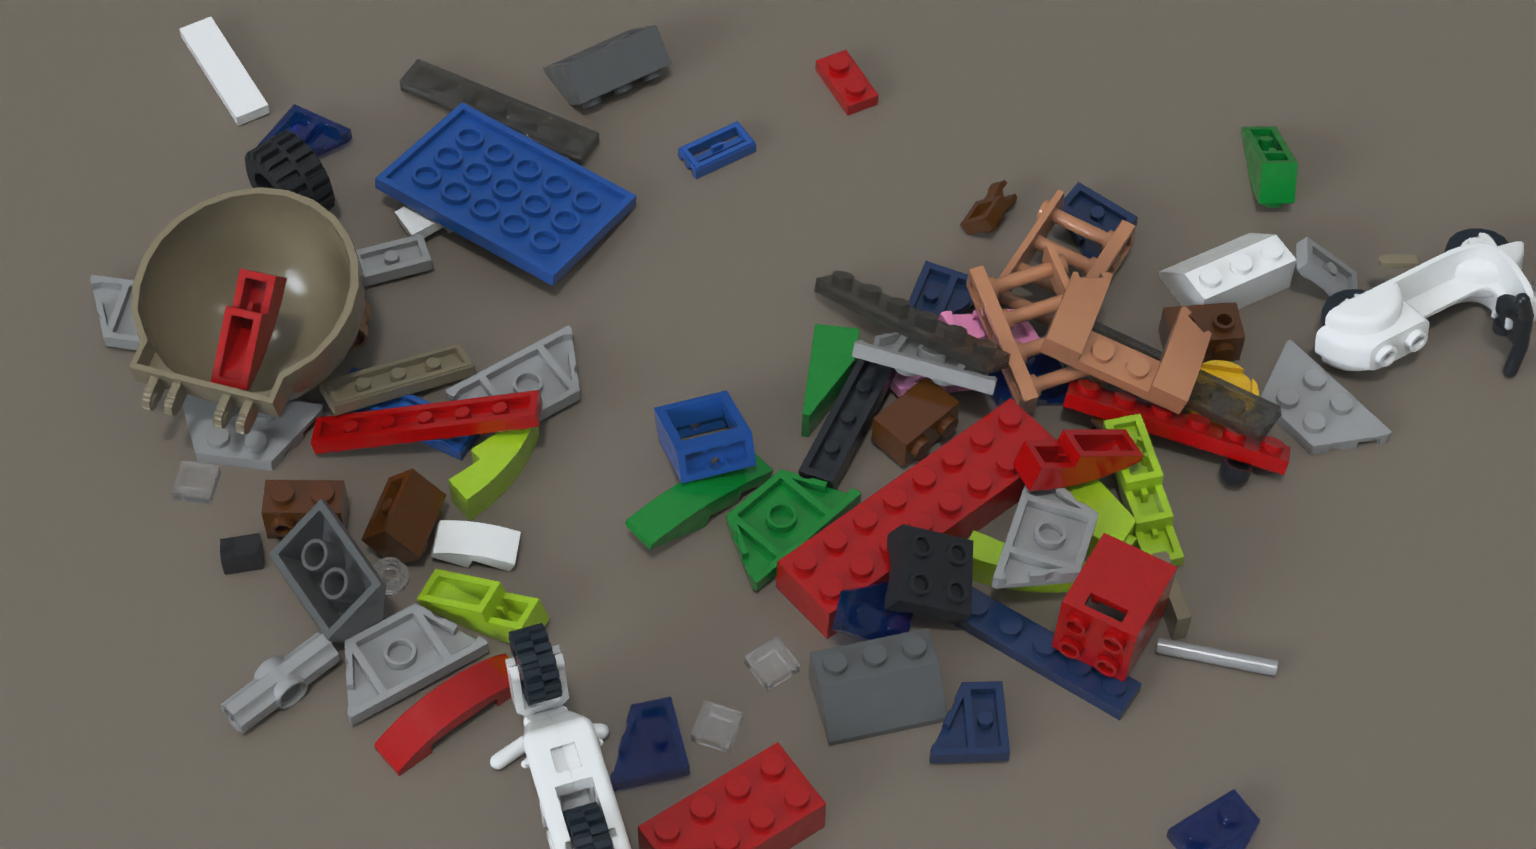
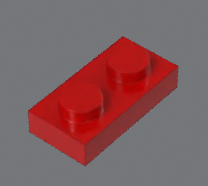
[815,50,879,116]

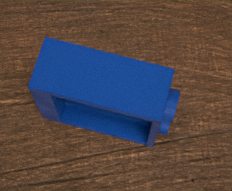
[654,390,756,484]

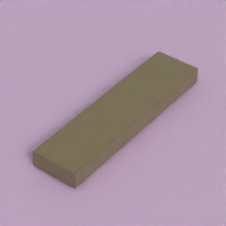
[320,342,475,416]

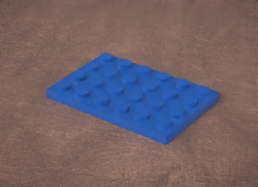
[375,102,637,286]

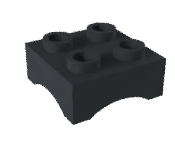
[884,524,974,625]

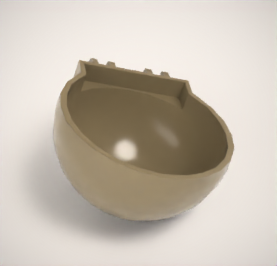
[129,187,365,435]

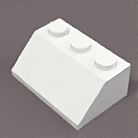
[1158,233,1297,309]

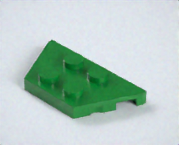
[726,469,861,592]

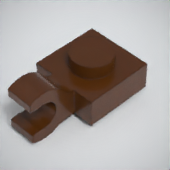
[960,180,1017,235]

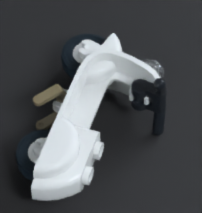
[1315,228,1536,378]

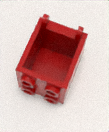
[1051,533,1178,682]

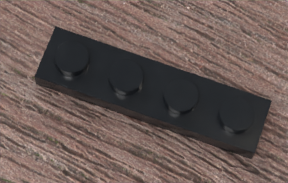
[798,359,897,489]

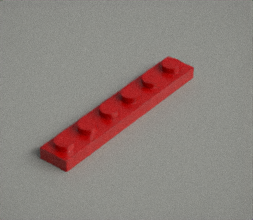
[1063,379,1291,475]
[311,390,543,454]

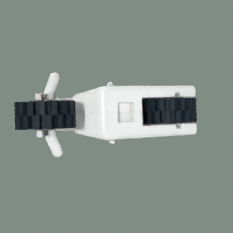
[490,623,632,849]

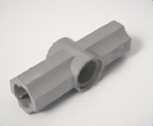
[220,632,341,734]

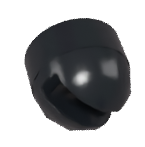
[1219,457,1253,488]

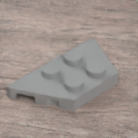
[90,275,140,350]
[445,325,580,421]
[852,328,997,395]
[1258,339,1392,455]
[182,394,325,471]
[991,485,1099,589]
[344,603,489,726]

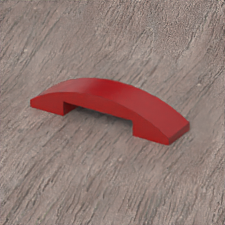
[374,653,511,776]

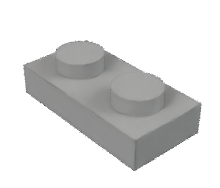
[356,233,433,287]
[1296,237,1358,296]

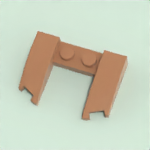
[1039,272,1212,414]

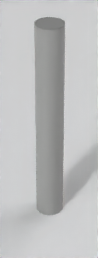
[1155,637,1278,676]

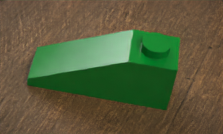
[1241,126,1298,208]
[801,324,860,437]

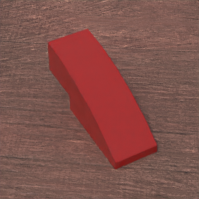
[210,268,287,391]
[1013,429,1144,491]

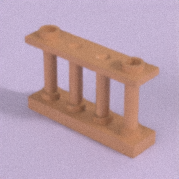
[997,189,1136,329]
[966,243,1107,413]

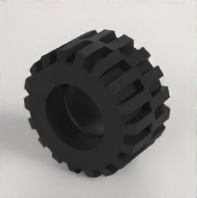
[245,130,335,211]

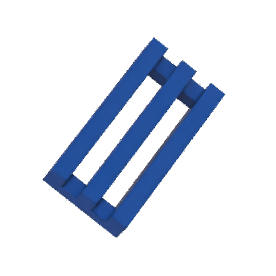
[678,121,756,179]

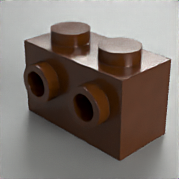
[1158,302,1245,363]
[871,377,960,467]
[361,468,446,566]
[261,480,349,539]

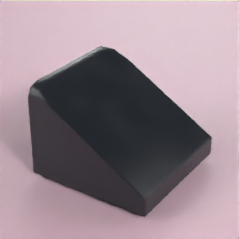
[220,533,264,575]

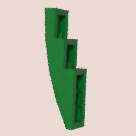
[625,453,774,550]

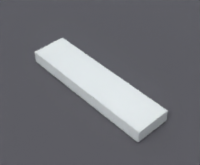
[179,17,270,126]

